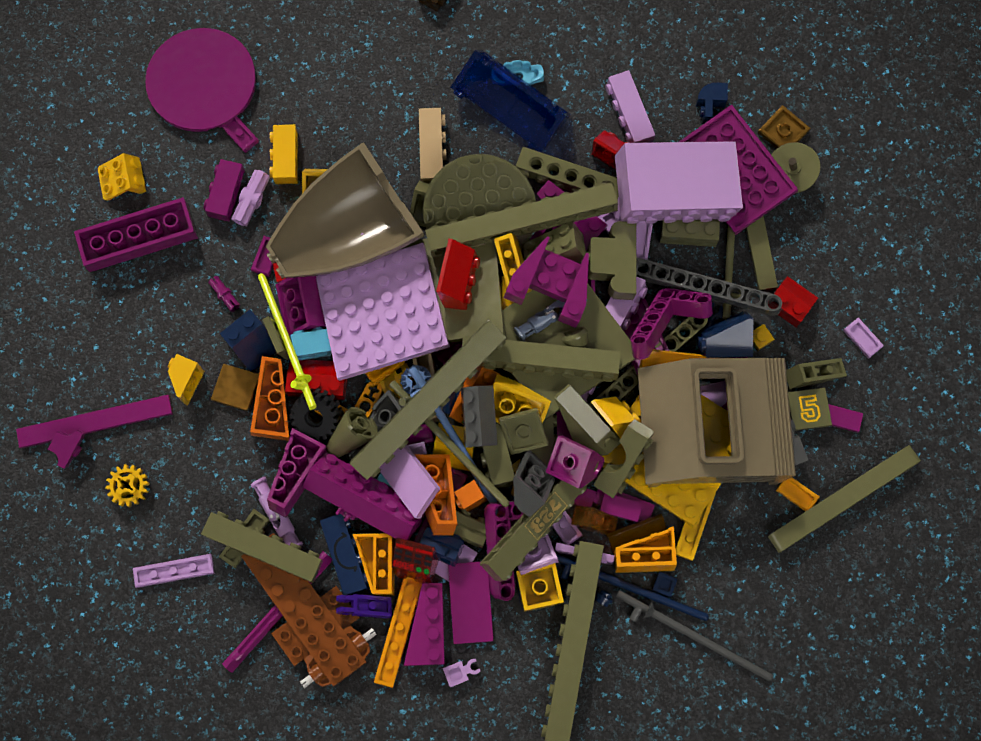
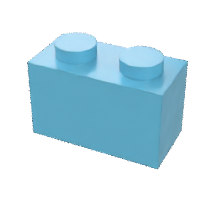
[290,327,332,361]

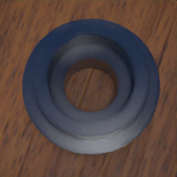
[595,589,613,607]

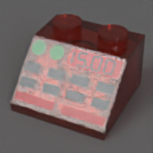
[392,538,439,584]

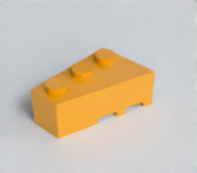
[614,526,677,573]
[353,533,395,596]

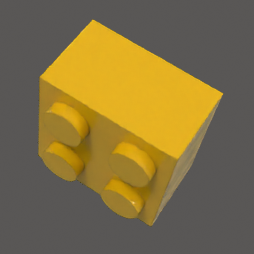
[516,563,564,612]

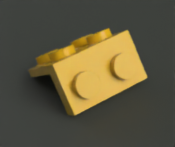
[98,153,146,201]

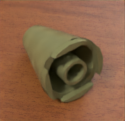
[326,407,378,458]

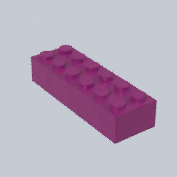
[74,197,198,272]
[303,452,425,544]

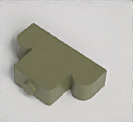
[586,221,636,300]

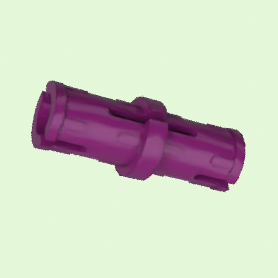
[208,276,240,312]

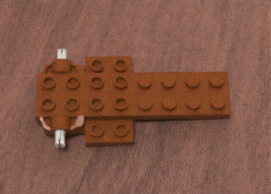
[241,533,377,688]

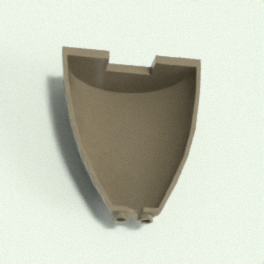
[266,142,424,279]

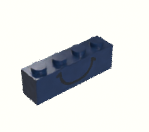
[320,514,368,595]

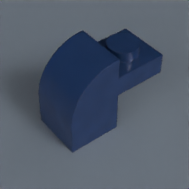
[696,83,728,124]

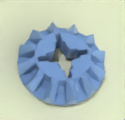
[401,365,431,394]

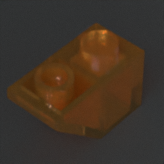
[571,505,618,536]

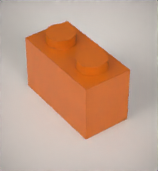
[454,480,487,512]

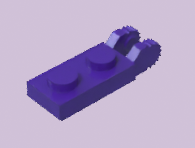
[336,594,392,618]

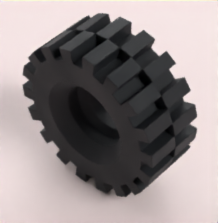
[290,389,342,441]

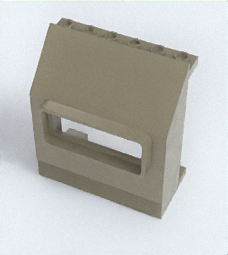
[638,358,796,488]

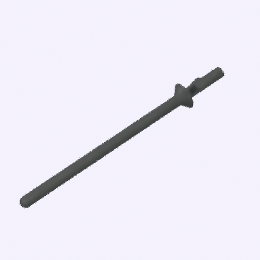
[616,590,773,681]

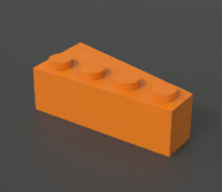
[250,356,289,441]
[414,454,457,535]

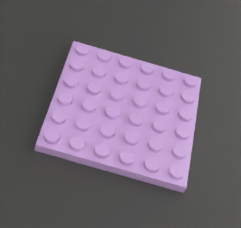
[316,243,450,381]

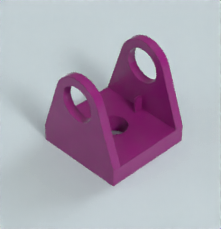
[546,435,604,488]

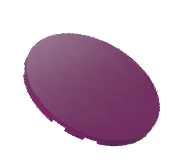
[146,28,256,132]

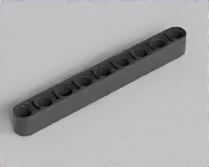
[636,257,782,316]

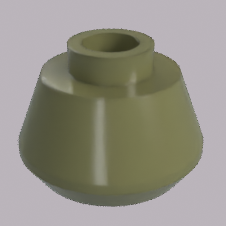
[562,327,588,348]

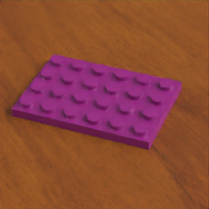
[679,105,798,235]

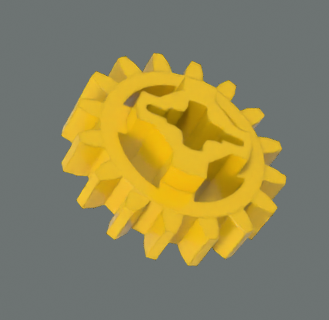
[105,464,150,507]

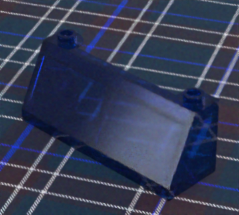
[450,50,571,152]

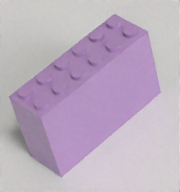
[615,141,743,224]

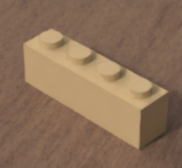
[419,108,446,183]

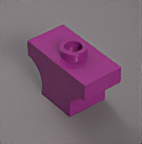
[48,429,86,469]

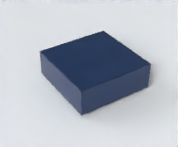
[652,572,678,598]

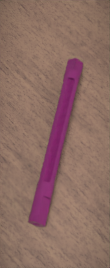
[222,551,333,673]

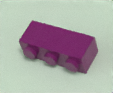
[204,159,245,222]

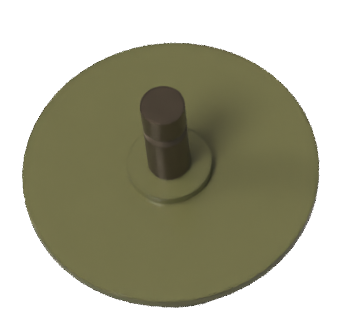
[771,142,820,193]

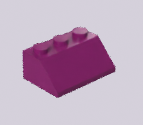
[276,276,326,337]

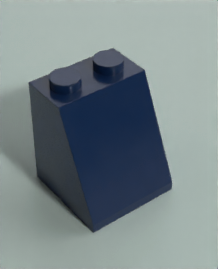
[220,310,276,372]
[697,311,753,358]

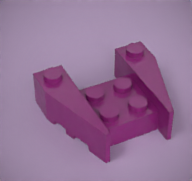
[503,236,589,328]

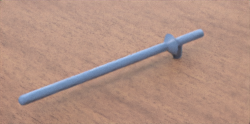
[409,366,498,514]

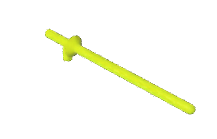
[258,273,317,410]

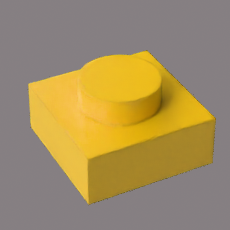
[753,324,775,351]

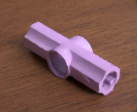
[231,170,270,227]

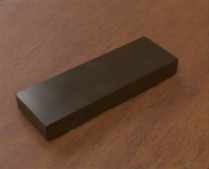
[606,514,667,553]

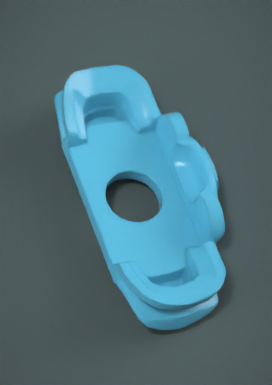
[491,60,544,86]

